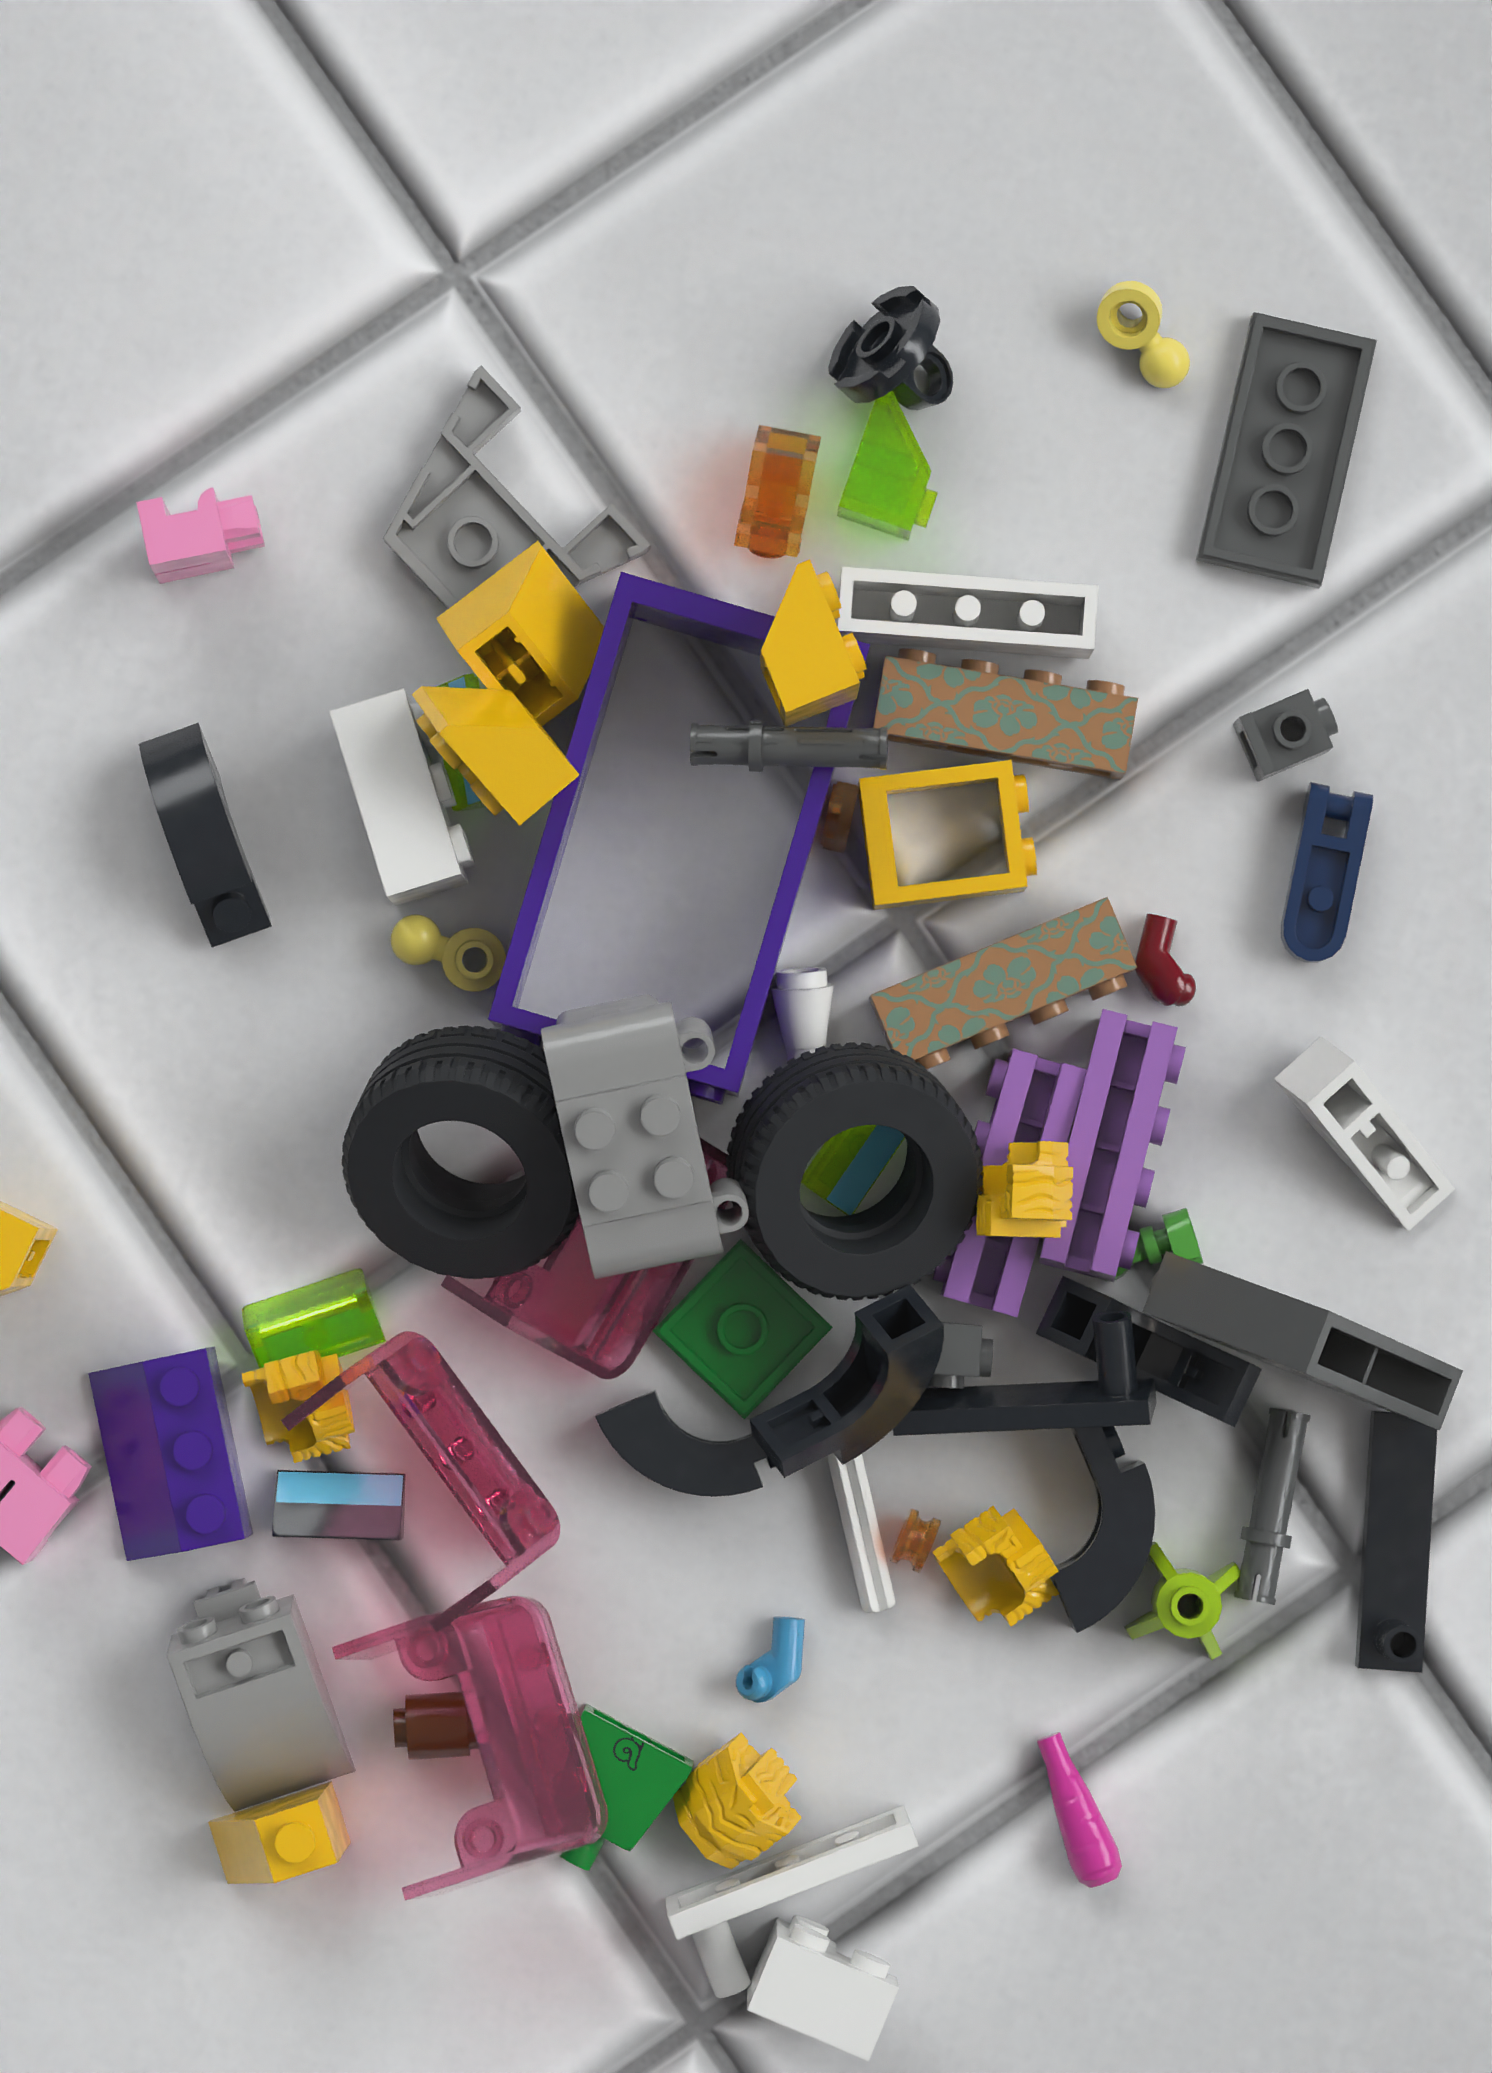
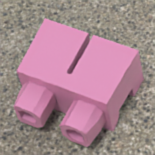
[136,487,265,584]
[0,1407,92,1565]

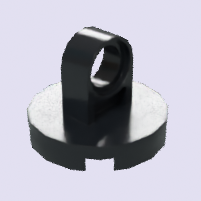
[828,286,953,410]

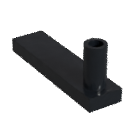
[893,1310,1157,1436]
[1355,1411,1437,1673]

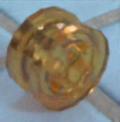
[890,1508,941,1573]

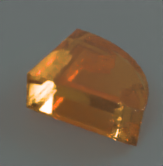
[820,781,859,854]

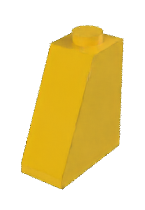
[208,1781,351,1884]

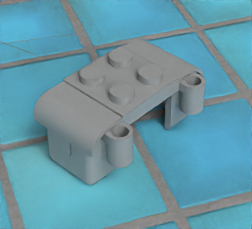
[541,994,749,1279]

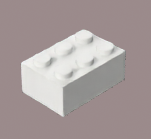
[329,688,476,906]

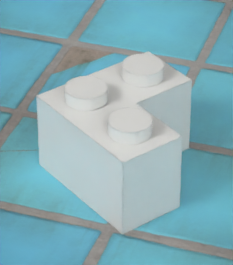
[747,1915,899,2061]

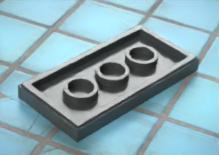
[1196,312,1377,589]

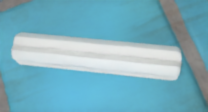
[827,1453,895,1613]

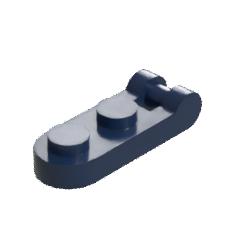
[1281,782,1373,963]

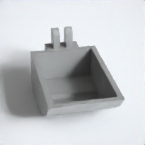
[167,1578,356,1812]

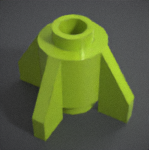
[1124,1541,1240,1660]

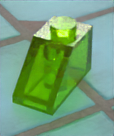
[837,391,938,541]

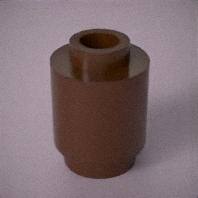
[393,1691,486,1760]

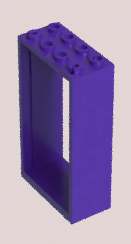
[488,572,870,1105]

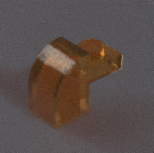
[734,425,821,559]

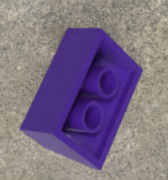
[88,1346,253,1561]

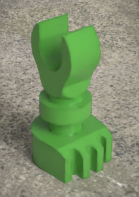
[1098,1208,1204,1281]

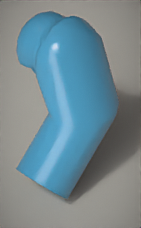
[735,1616,805,1703]

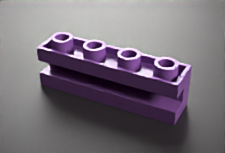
[1039,1009,1186,1282]
[933,1048,1087,1317]

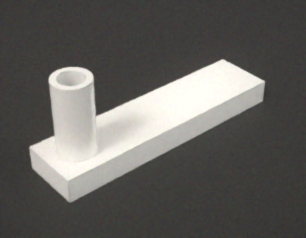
[665,1805,919,1998]

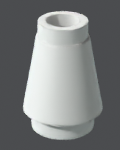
[770,967,834,1061]

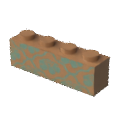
[873,648,1138,780]
[869,897,1137,1070]

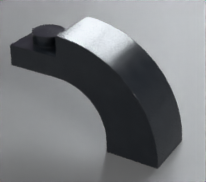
[139,722,272,948]
[1036,1276,1262,1428]
[749,1284,944,1478]
[595,1390,776,1497]
[1051,1426,1155,1633]

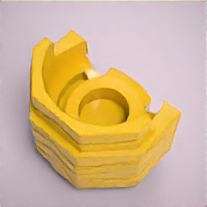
[976,1141,1073,1238]
[242,1350,355,1463]
[932,1506,1059,1627]
[672,1732,802,1870]

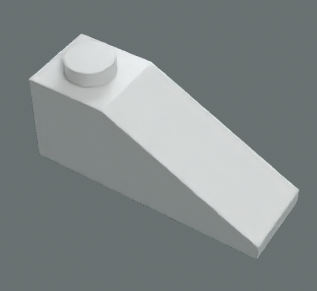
[1274,1036,1455,1231]

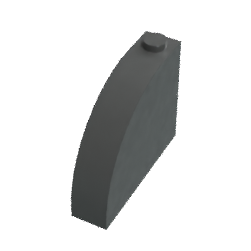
[1142,1251,1463,1430]

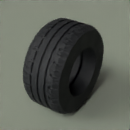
[341,1025,579,1279]
[726,1042,983,1301]

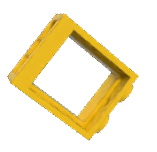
[857,760,1037,910]

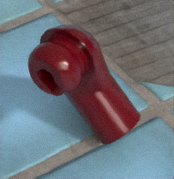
[1135,914,1196,1007]

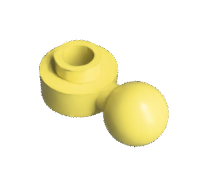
[1097,281,1190,388]
[391,914,506,992]

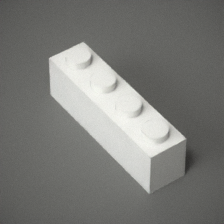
[837,567,1099,659]

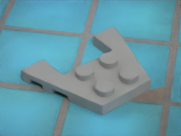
[383,365,651,609]

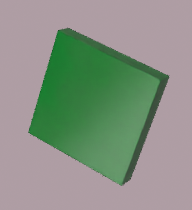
[653,1239,833,1420]

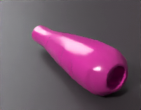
[1037,1732,1122,1888]

